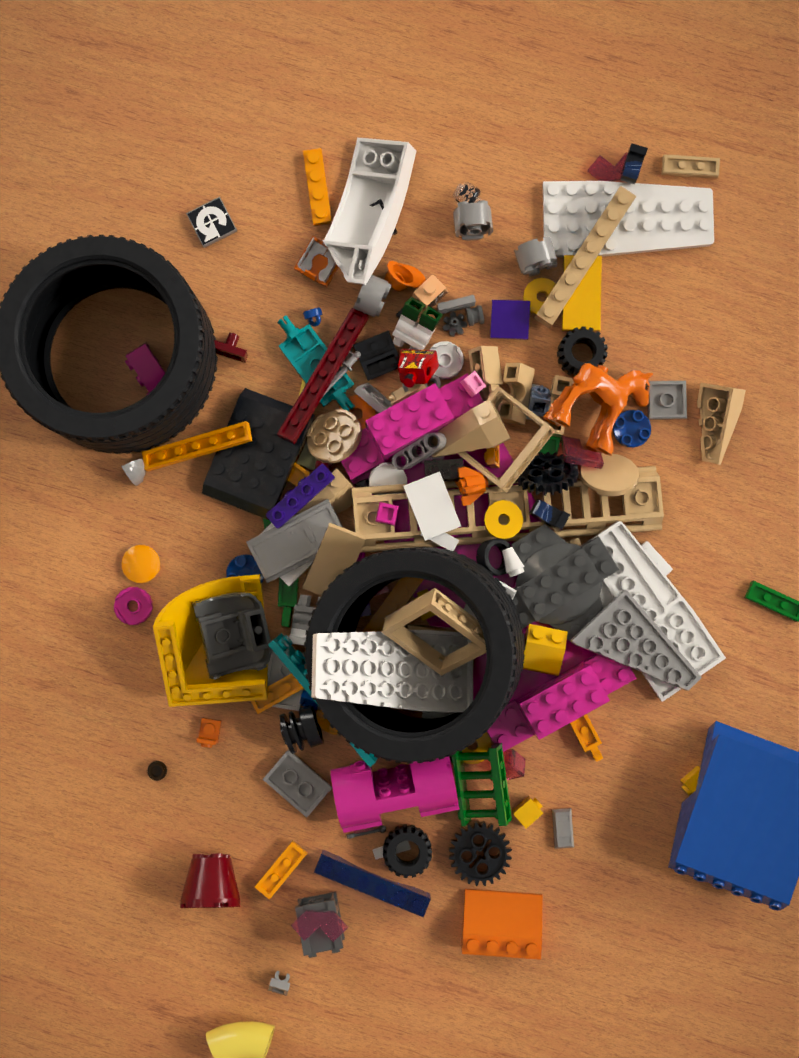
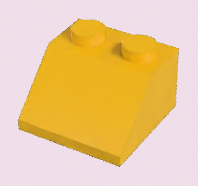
[523,624,568,676]

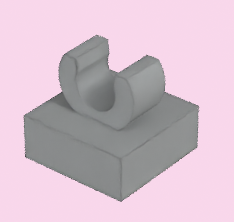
[268,971,290,996]

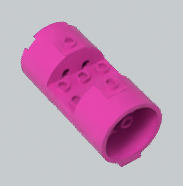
[331,756,459,833]

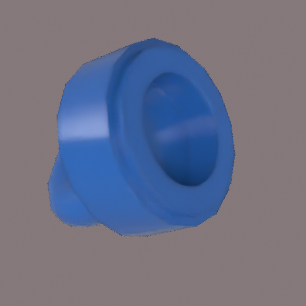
[303,307,323,327]

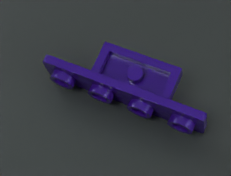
[266,464,335,529]

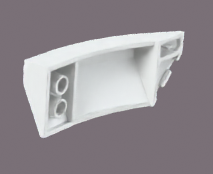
[322,137,416,285]

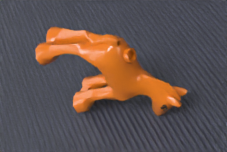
[542,363,653,456]

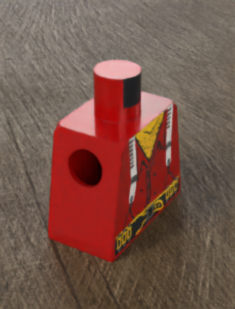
[398,349,439,388]

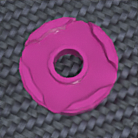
[114,587,153,625]

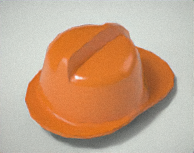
[384,261,426,291]

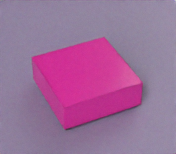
[375,502,399,526]

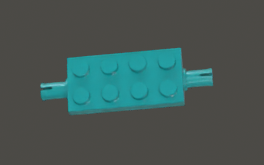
[277,315,355,411]

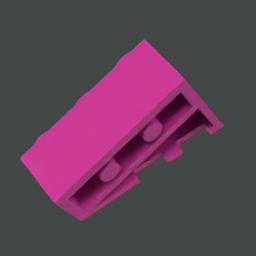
[125,342,165,395]

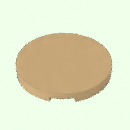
[306,409,362,463]
[580,453,639,496]

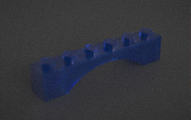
[314,850,431,918]

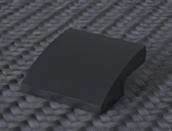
[353,330,400,381]

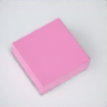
[460,371,486,398]

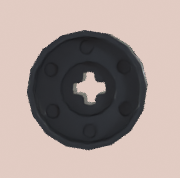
[279,704,324,754]

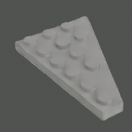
[570,590,702,691]

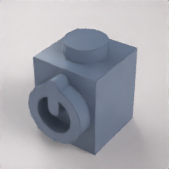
[528,385,551,417]

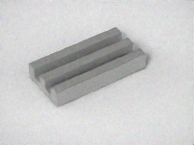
[437,295,476,314]

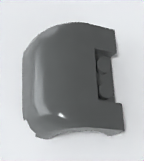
[192,592,273,680]

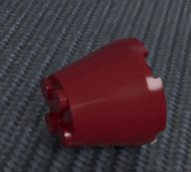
[180,853,240,908]

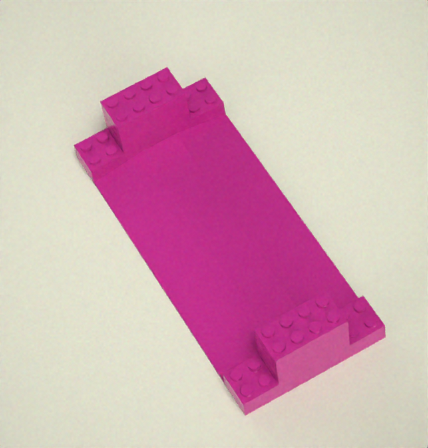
[341,373,637,752]

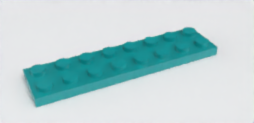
[268,633,378,767]

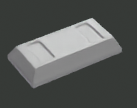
[552,808,574,849]

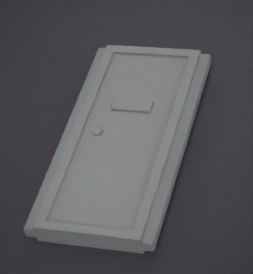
[246,499,343,583]

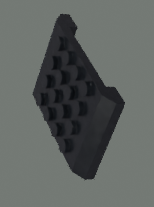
[202,388,315,521]

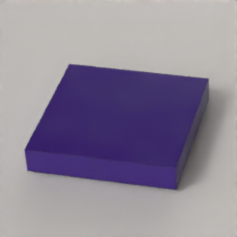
[490,300,530,340]

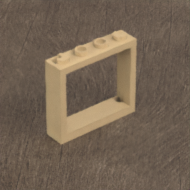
[457,386,556,492]
[382,588,486,676]

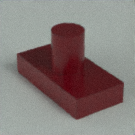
[214,332,248,363]

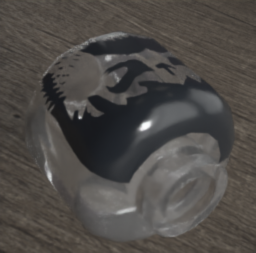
[453,182,482,204]

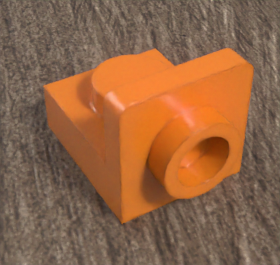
[196,717,222,748]

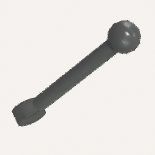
[346,825,386,839]

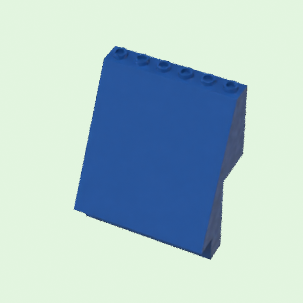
[668,721,799,911]

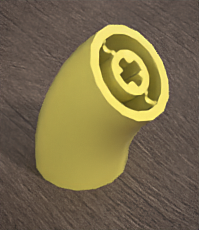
[206,1021,275,1058]

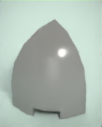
[121,459,146,486]

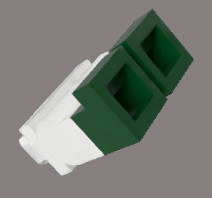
[392,297,443,350]

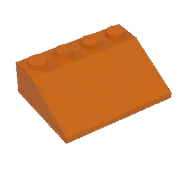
[461,889,543,960]

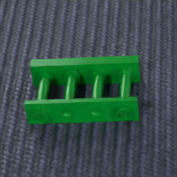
[450,743,512,826]

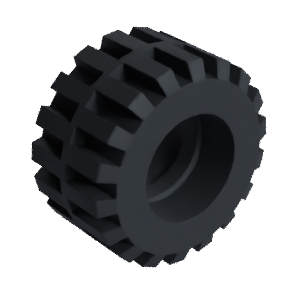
[557,327,608,376]
[383,824,432,878]

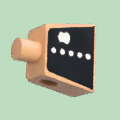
[412,275,449,313]

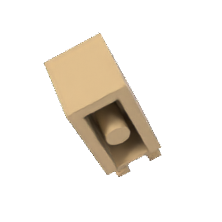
[468,346,503,402]

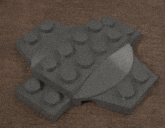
[511,524,619,641]

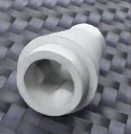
[502,547,525,577]

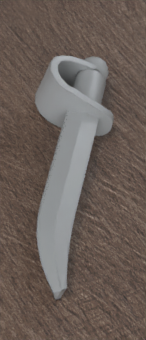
[323,351,361,396]

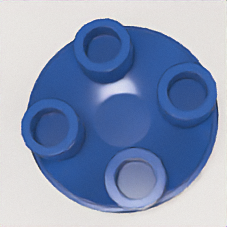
[613,410,651,448]
[226,554,264,584]

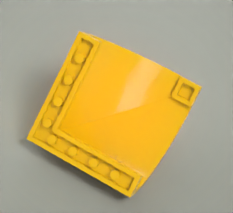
[153,574,268,707]

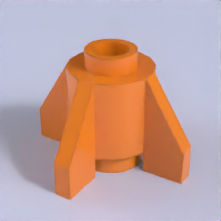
[455,466,488,506]

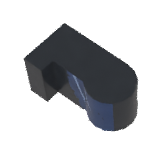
[620,143,648,185]
[529,499,570,532]

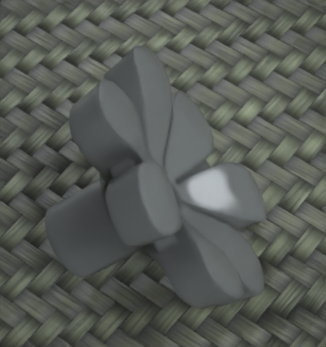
[443,312,467,337]

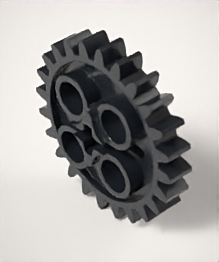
[516,452,578,496]
[449,821,512,886]

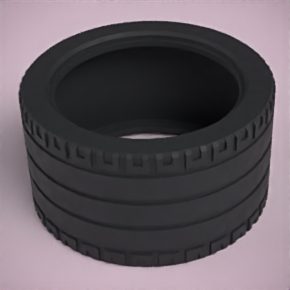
[0,235,218,454]
[304,547,525,764]

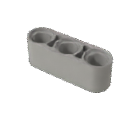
[392,432,447,470]

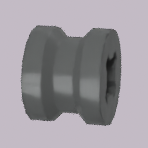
[465,305,484,327]

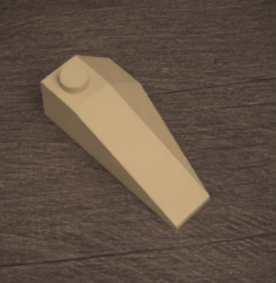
[697,383,746,465]
[432,399,511,458]
[293,468,354,517]

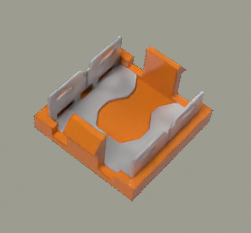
[294,236,339,288]

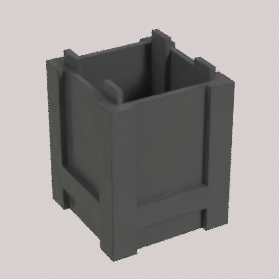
[295,892,345,958]

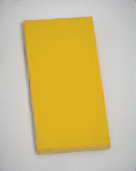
[562,255,602,332]

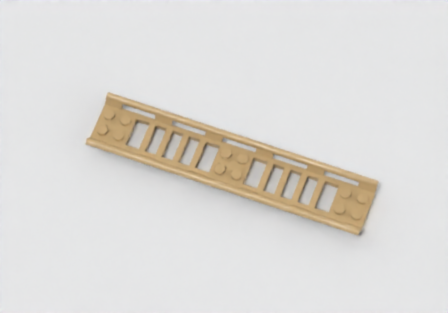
[351,466,664,553]

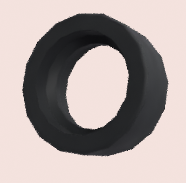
[476,538,511,576]

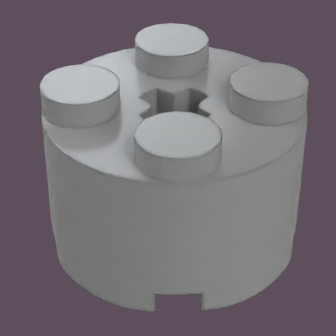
[453,200,493,241]
[514,237,557,277]
[353,275,391,317]

